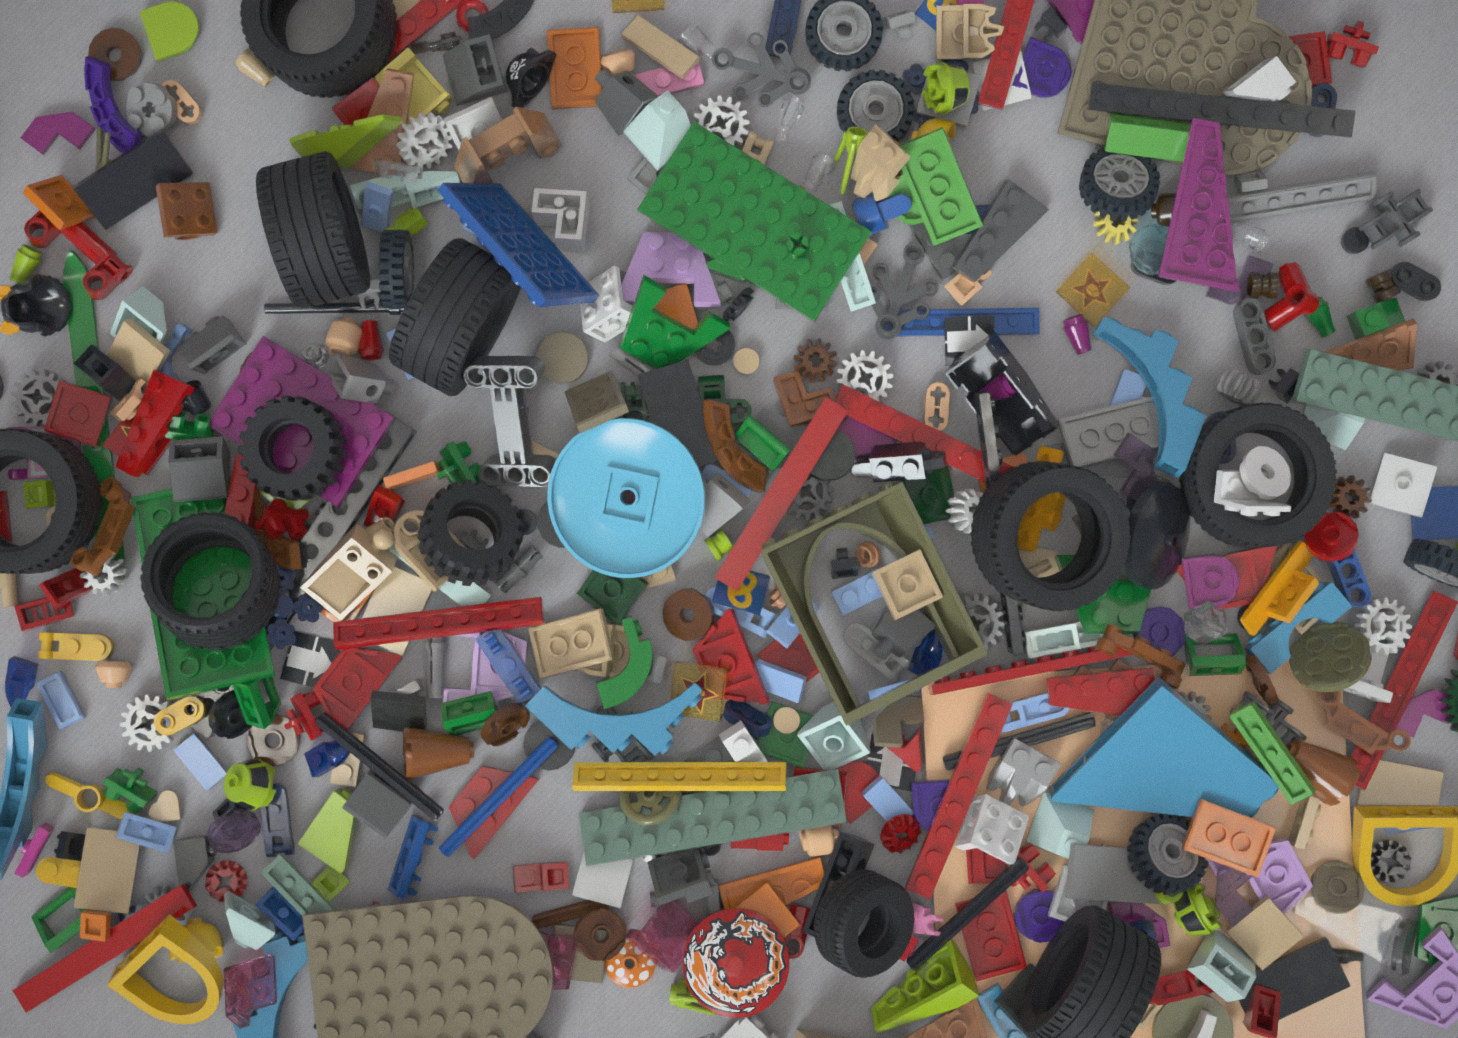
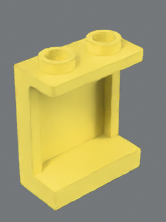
[374,48,453,125]

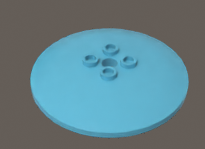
[547,418,706,578]

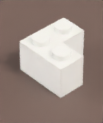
[532,188,590,253]

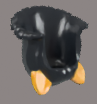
[0,274,72,337]

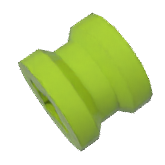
[704,529,733,561]

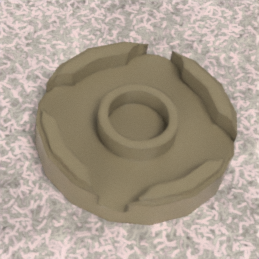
[536,331,589,384]
[1310,860,1365,914]

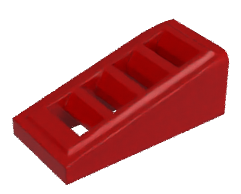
[14,597,75,632]

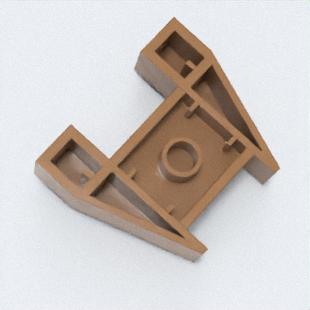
[454,107,562,183]

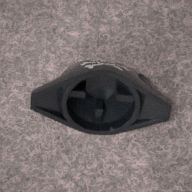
[506,48,557,108]

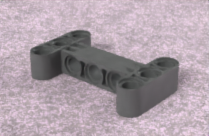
[463,356,556,487]

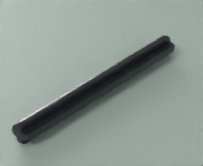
[315,712,444,821]
[942,712,1096,771]
[906,857,1029,970]

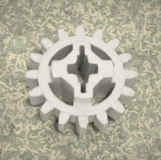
[694,95,750,146]
[396,112,453,169]
[836,350,893,401]
[1354,598,1412,655]
[120,694,178,752]

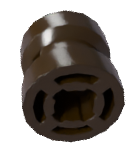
[1365,269,1401,304]
[1247,272,1280,299]

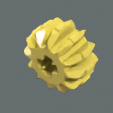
[1093,211,1138,245]

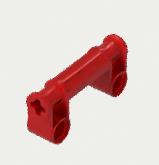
[24,210,134,300]

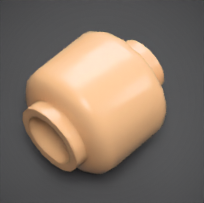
[325,318,362,356]
[800,825,839,857]

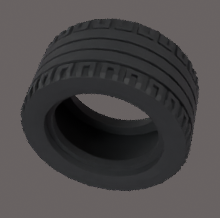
[240,0,398,98]
[256,151,370,309]
[389,238,521,397]
[1179,402,1337,548]
[0,428,103,574]
[970,461,1131,612]
[1020,905,1161,1038]

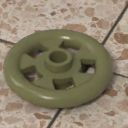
[620,791,682,826]

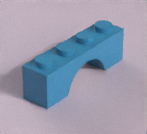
[1244,581,1352,674]

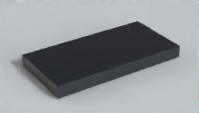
[73,129,193,230]
[638,360,718,467]
[1238,937,1351,1020]

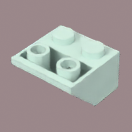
[1187,929,1256,1002]

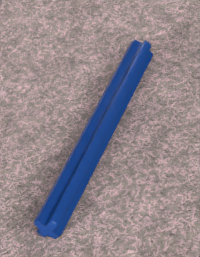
[439,737,558,857]

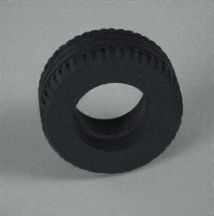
[814,869,915,978]

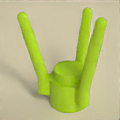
[832,127,868,195]
[670,978,717,1016]

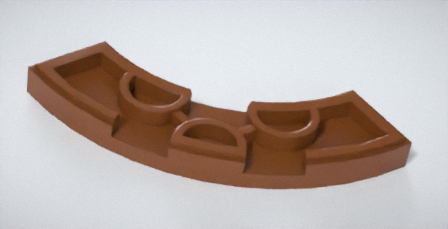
[703,399,767,493]
[252,491,302,570]

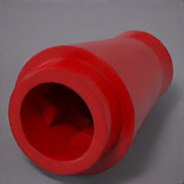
[358,320,384,361]

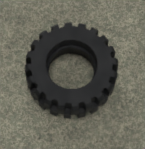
[238,396,348,501]
[417,480,524,586]

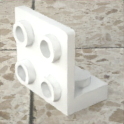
[580,265,633,343]
[1214,470,1291,516]
[1343,653,1393,703]
[955,794,1029,865]

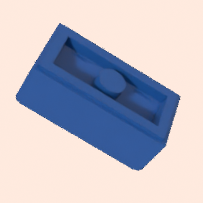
[255,886,304,941]

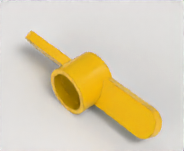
[45,772,138,820]

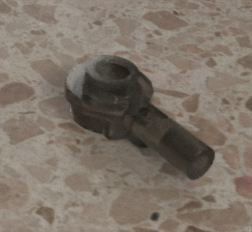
[411,31,462,54]

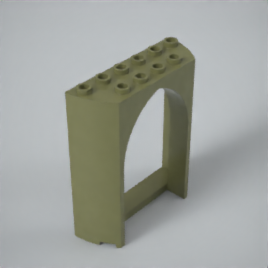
[760,481,988,726]

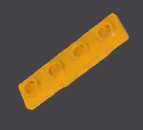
[1017,446,1067,552]
[1240,541,1319,636]

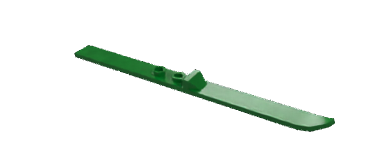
[63,250,125,560]

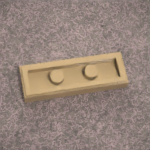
[622,15,699,80]

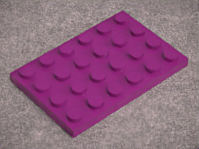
[210,336,395,507]

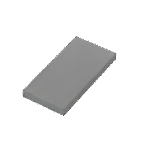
[1057,396,1159,468]
[1065,844,1159,904]

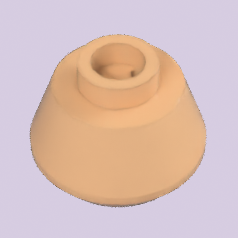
[601,49,635,76]
[95,661,133,688]

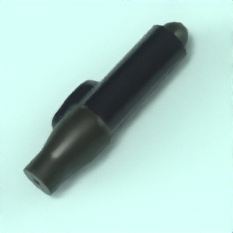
[1332,948,1364,964]

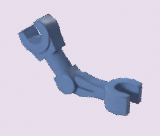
[161,323,193,380]

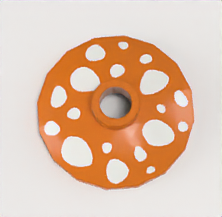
[604,935,656,988]

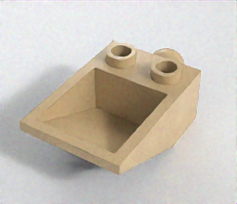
[300,524,397,620]

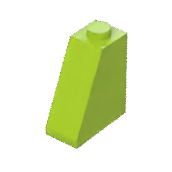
[298,788,357,874]

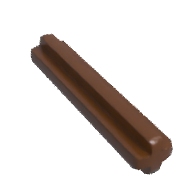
[532,900,609,929]

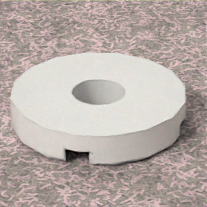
[1239,446,1291,500]

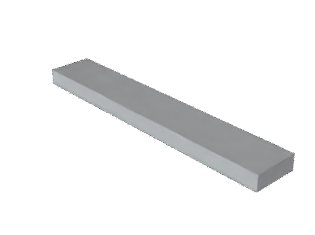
[1227,171,1377,222]

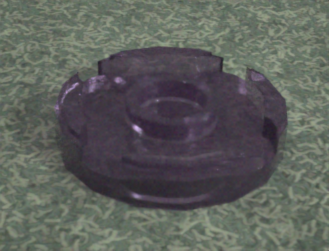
[207,810,261,853]

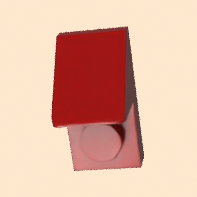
[364,485,405,527]
[39,568,93,611]
[887,727,924,773]

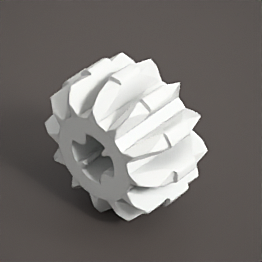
[946,488,983,534]
[80,554,127,596]

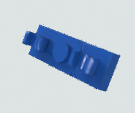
[475,630,541,704]
[387,814,438,899]

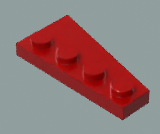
[115,369,195,477]
[1046,667,1155,715]

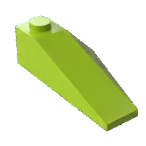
[289,114,402,170]
[871,940,979,1033]

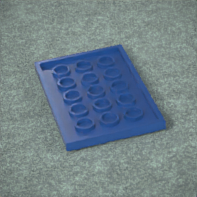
[437,183,600,307]

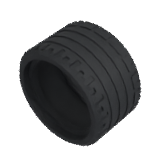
[140,512,281,651]

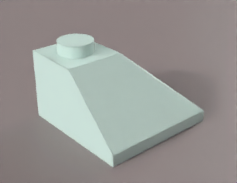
[624,90,691,171]
[110,286,167,343]
[1302,404,1366,450]
[797,702,871,770]
[1026,792,1094,859]
[224,890,275,950]

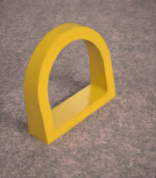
[1352,806,1458,906]
[106,915,224,1024]

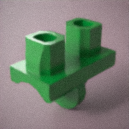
[165,410,214,440]
[437,441,481,485]
[103,767,157,814]

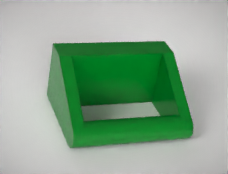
[735,415,791,471]
[1184,633,1246,676]
[232,676,282,729]
[441,691,499,735]
[31,887,96,953]

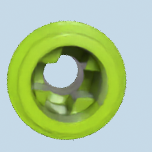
[9,244,42,283]

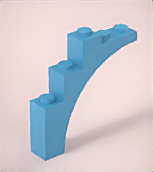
[1093,317,1207,478]
[525,682,703,756]
[0,698,47,880]
[233,931,308,1038]

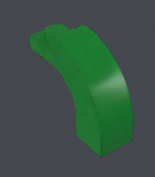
[596,616,652,709]

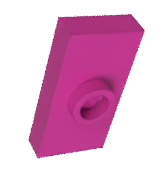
[14,822,54,878]

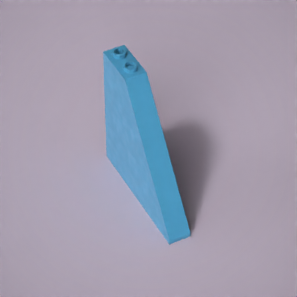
[1049,676,1279,817]

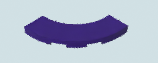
[84,56,142,153]

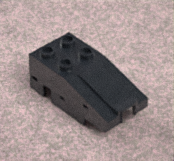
[944,331,1059,455]

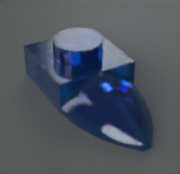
[908,629,943,676]
[5,656,38,707]
[304,740,350,777]

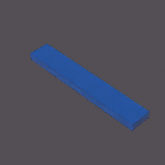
[883,308,1040,337]

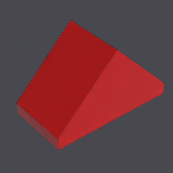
[1243,984,1281,1038]

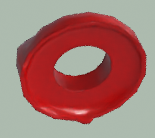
[456,0,489,32]

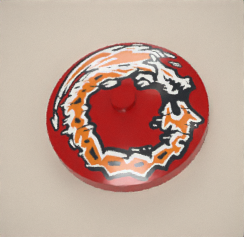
[682,908,790,1018]

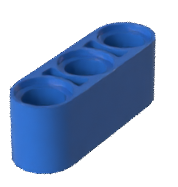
[1326,550,1371,607]

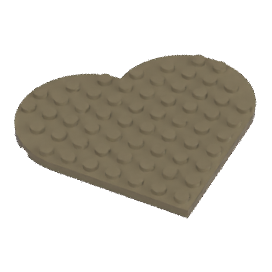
[1057,0,1312,175]
[303,894,554,1038]

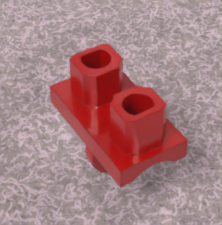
[1326,20,1379,68]
[254,499,309,540]
[284,691,324,741]
[1011,843,1056,892]

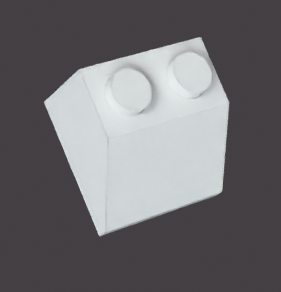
[1222,56,1296,102]

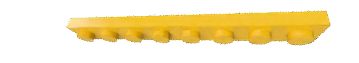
[572,762,787,791]

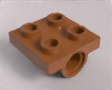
[156,182,218,240]

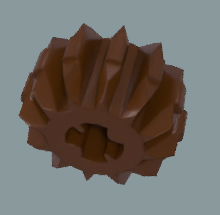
[793,338,838,383]
[1329,475,1372,519]

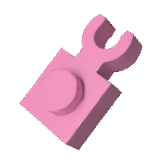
[912,901,944,936]

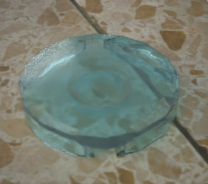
[1129,224,1168,275]

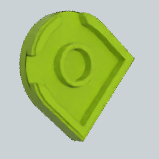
[139,1,200,62]

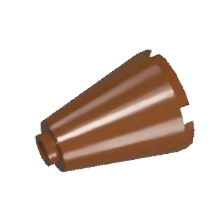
[403,727,474,780]
[1285,740,1360,806]

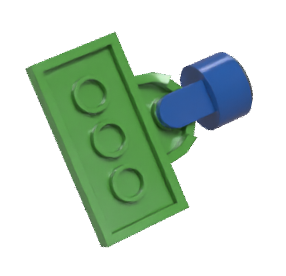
[851,127,983,246]

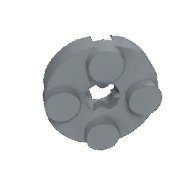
[126,83,177,136]

